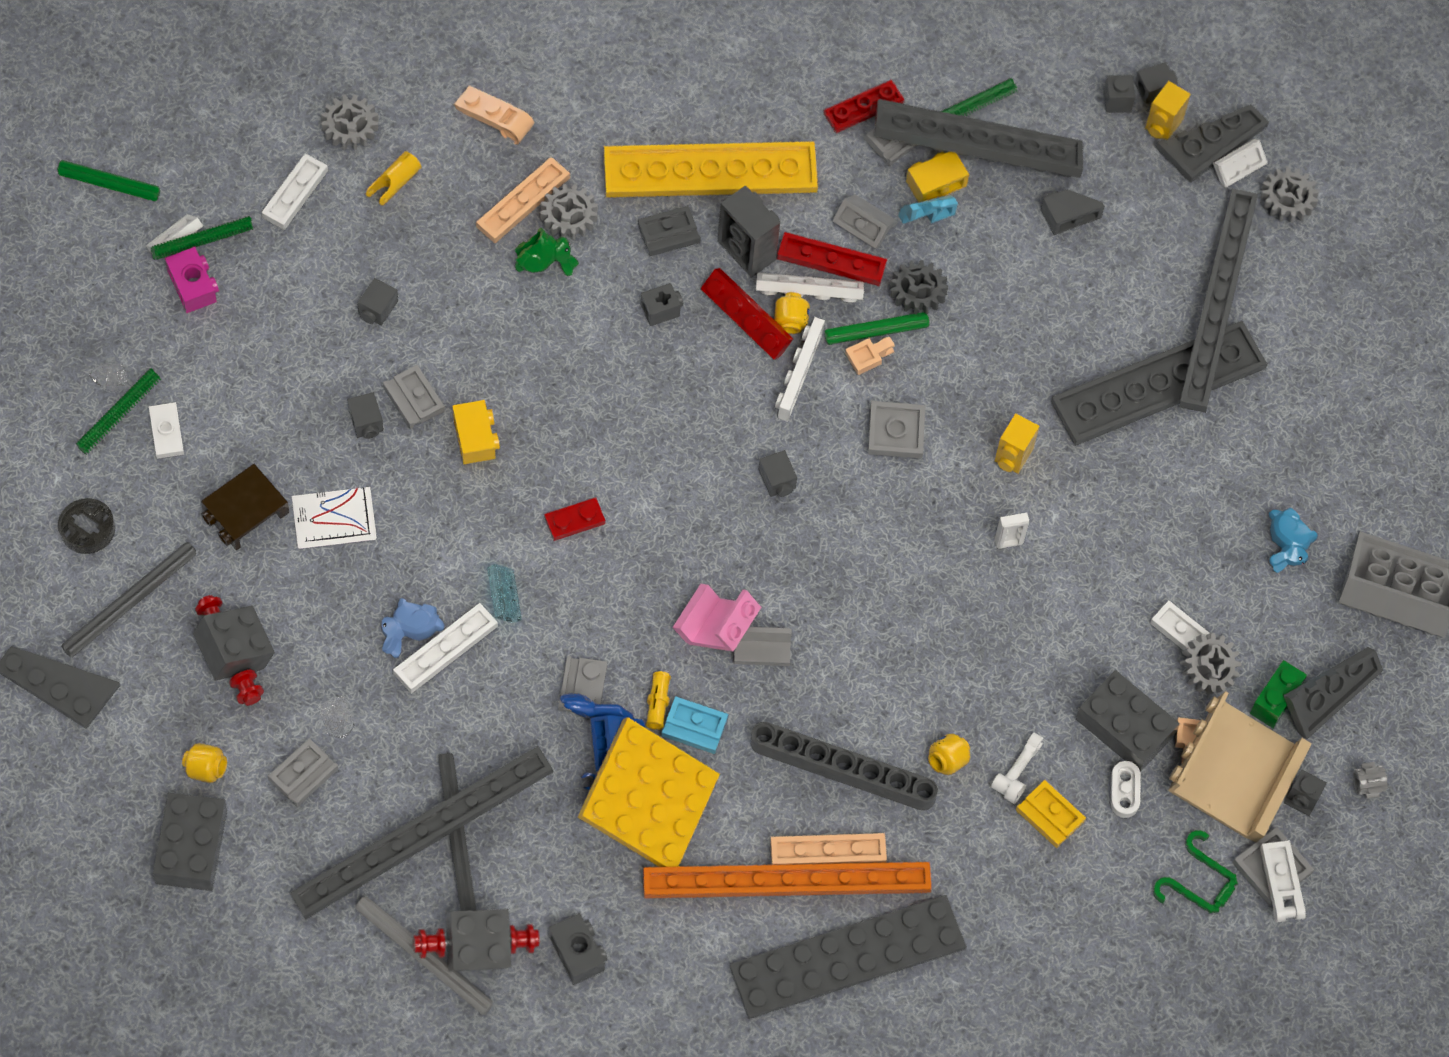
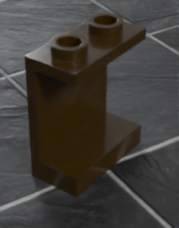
[201,464,289,551]

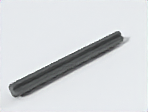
[62,542,197,657]
[438,753,476,911]

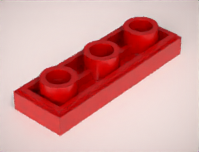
[823,79,905,133]

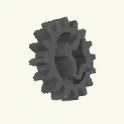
[890,260,948,315]

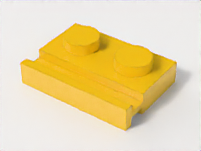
[1016,780,1086,848]

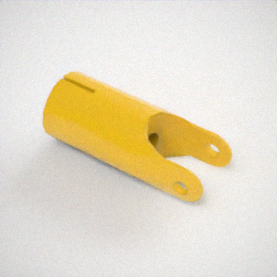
[366,151,421,206]

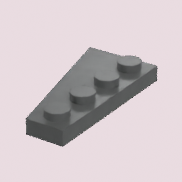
[1156,104,1269,183]
[0,646,121,729]
[1284,647,1383,739]

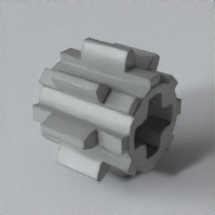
[1353,762,1388,799]

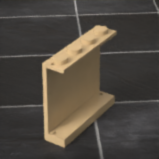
[1168,691,1312,843]

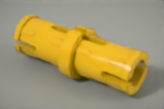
[646,671,671,730]

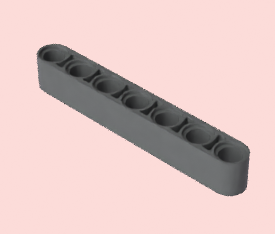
[750,722,938,811]

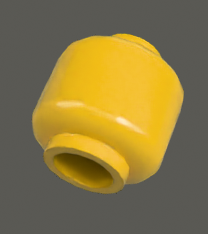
[774,292,810,334]
[928,733,970,775]
[182,743,227,783]

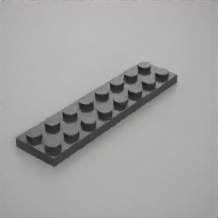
[874,99,1083,178]
[1051,320,1267,446]
[729,895,967,1019]

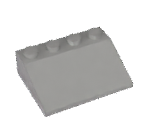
[1339,531,1449,638]

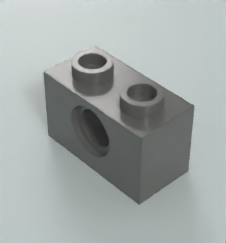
[548,913,608,985]

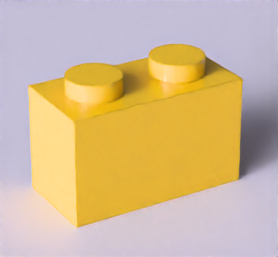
[1145,81,1191,140]
[906,151,969,202]
[452,400,500,465]
[995,413,1040,474]

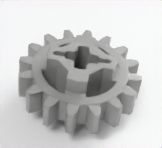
[321,94,379,150]
[1260,167,1319,223]
[540,184,598,240]
[1180,633,1241,694]

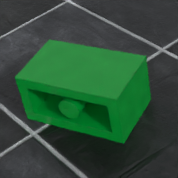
[1250,660,1307,729]

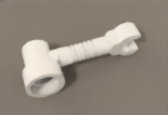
[991,733,1043,804]

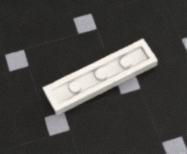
[756,272,864,302]
[775,317,825,421]
[393,603,498,694]

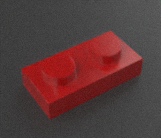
[544,497,606,541]

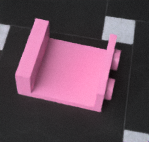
[673,584,761,652]

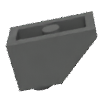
[1040,189,1105,235]

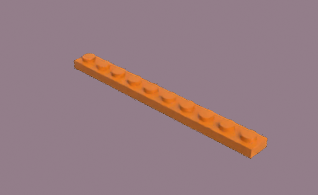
[643,862,932,898]

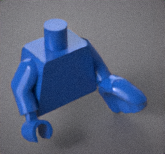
[560,693,645,790]

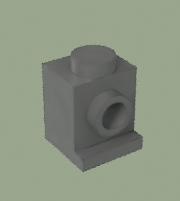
[1284,770,1327,816]

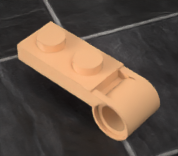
[454,86,534,145]

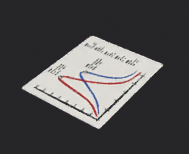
[292,487,377,549]

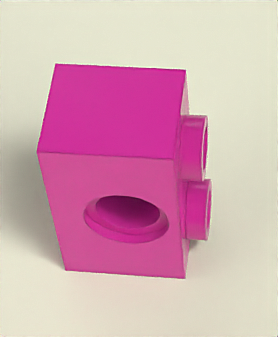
[165,247,219,313]

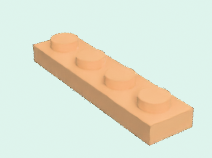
[476,157,570,243]
[770,833,887,865]

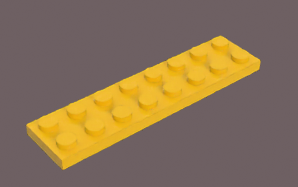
[604,141,818,197]

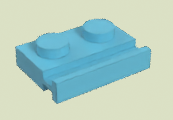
[661,696,729,754]

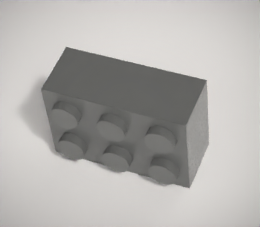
[717,185,780,278]
[1076,670,1180,772]
[153,792,228,891]

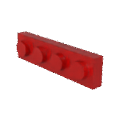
[777,232,887,286]
[701,268,794,360]

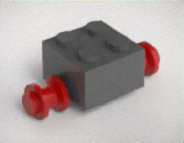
[193,595,275,706]
[413,909,539,972]

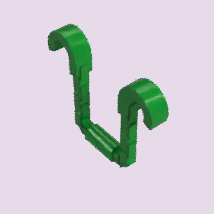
[1153,830,1238,914]

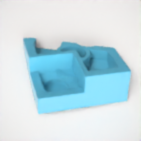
[898,195,958,224]

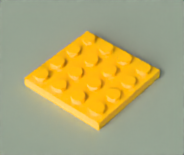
[578,717,720,867]

